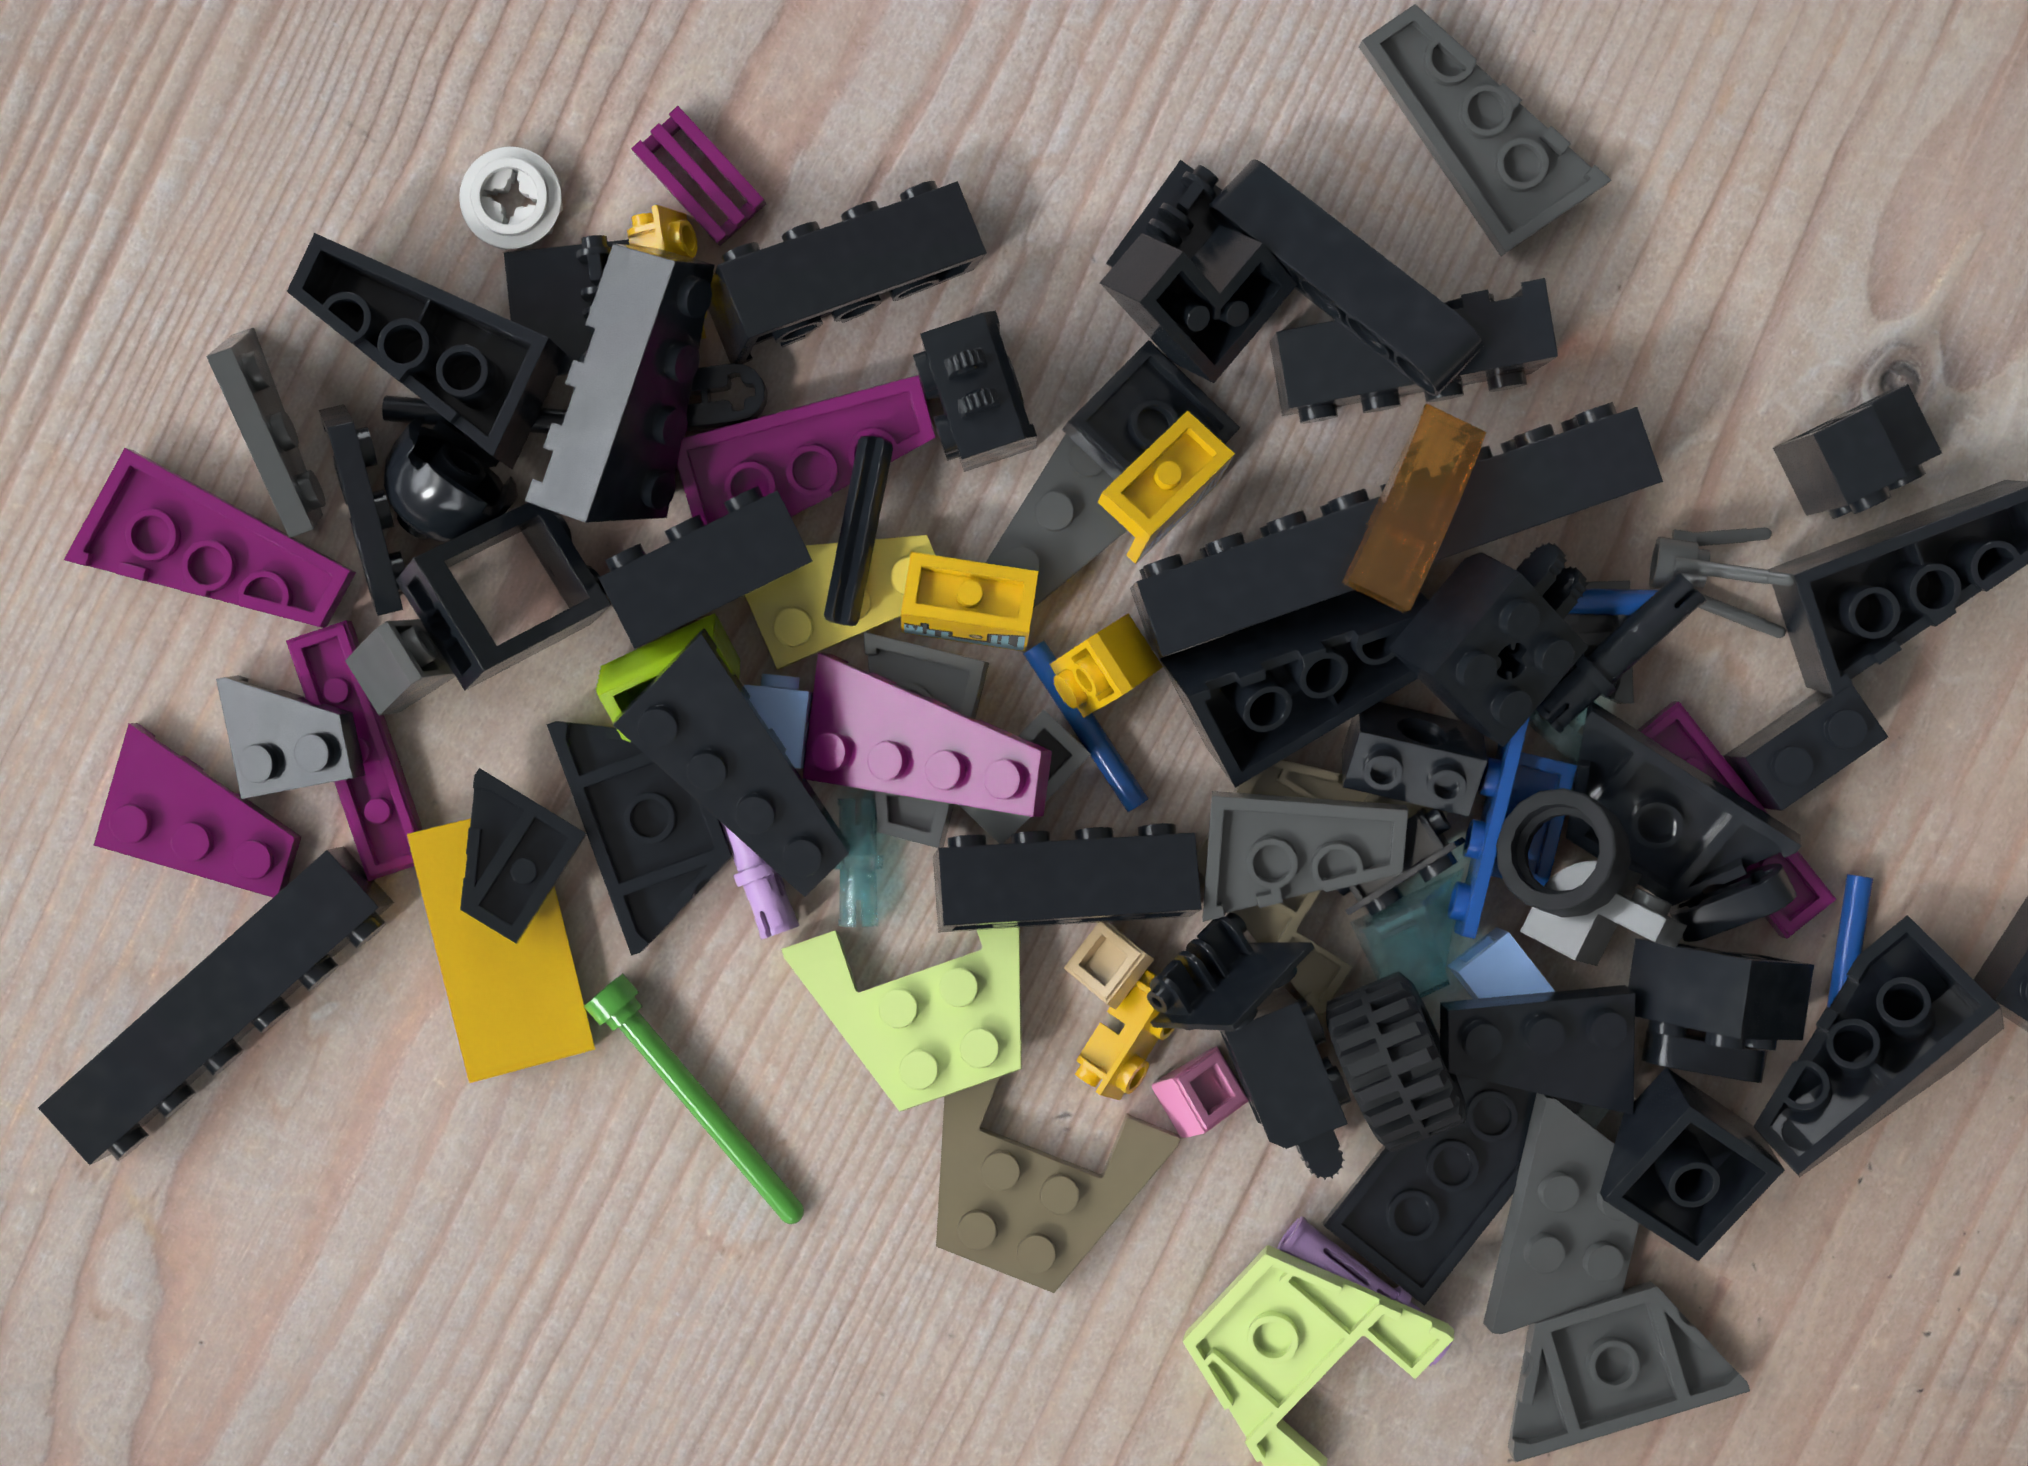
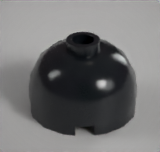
[384,417,518,542]

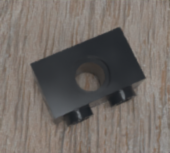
[1342,702,1487,816]

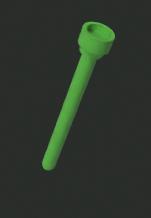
[584,973,804,1224]

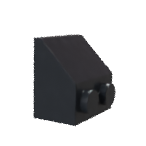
[1600,1067,1785,1261]

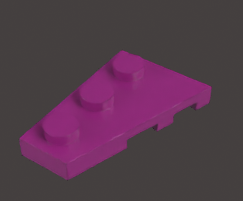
[93,723,302,898]

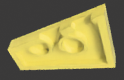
[745,535,935,670]

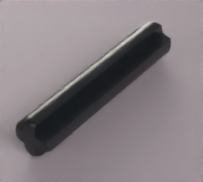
[824,436,893,626]

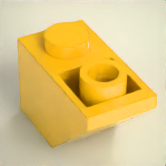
[1049,613,1163,718]

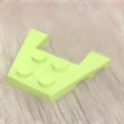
[781,928,1022,1111]
[1183,1245,1454,1466]

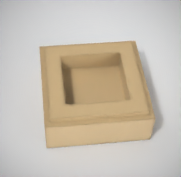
[1064,922,1154,1010]

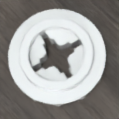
[459,147,563,251]

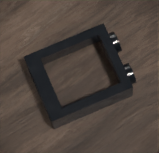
[396,503,611,691]

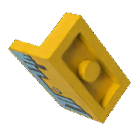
[1098,411,1235,564]
[901,552,1039,651]

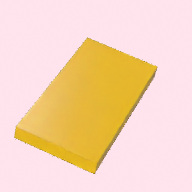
[407,818,595,1083]

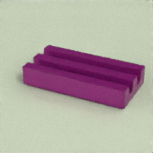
[631,106,766,246]

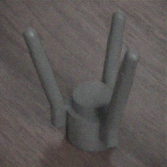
[1649,527,1795,638]

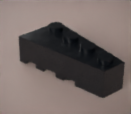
[287,233,566,470]
[1270,278,1558,424]
[1159,573,1429,788]

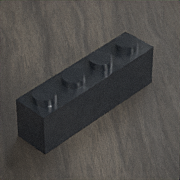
[933,823,1202,933]

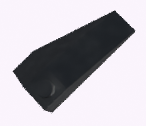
[1754,915,2004,1178]

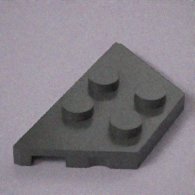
[1483,1093,1639,1334]
[1508,1281,1750,1463]

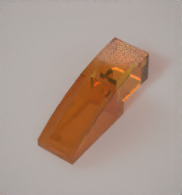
[1342,403,1487,612]

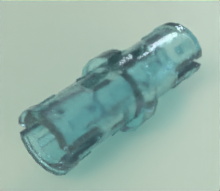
[834,798,883,927]

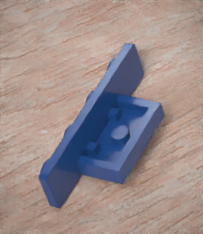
[1448,717,1577,939]

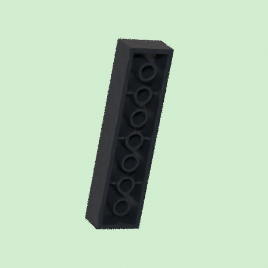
[1130,402,1663,658]

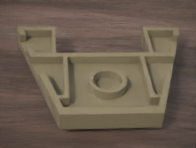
[1197,760,1449,1015]
[936,1077,1180,1293]

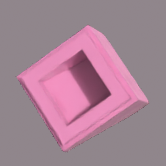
[1152,1047,1248,1138]

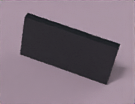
[1322,1075,1582,1306]

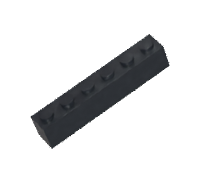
[38,846,394,1165]

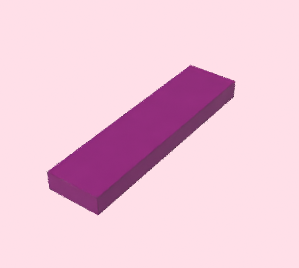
[286,620,423,881]
[1638,701,1837,939]

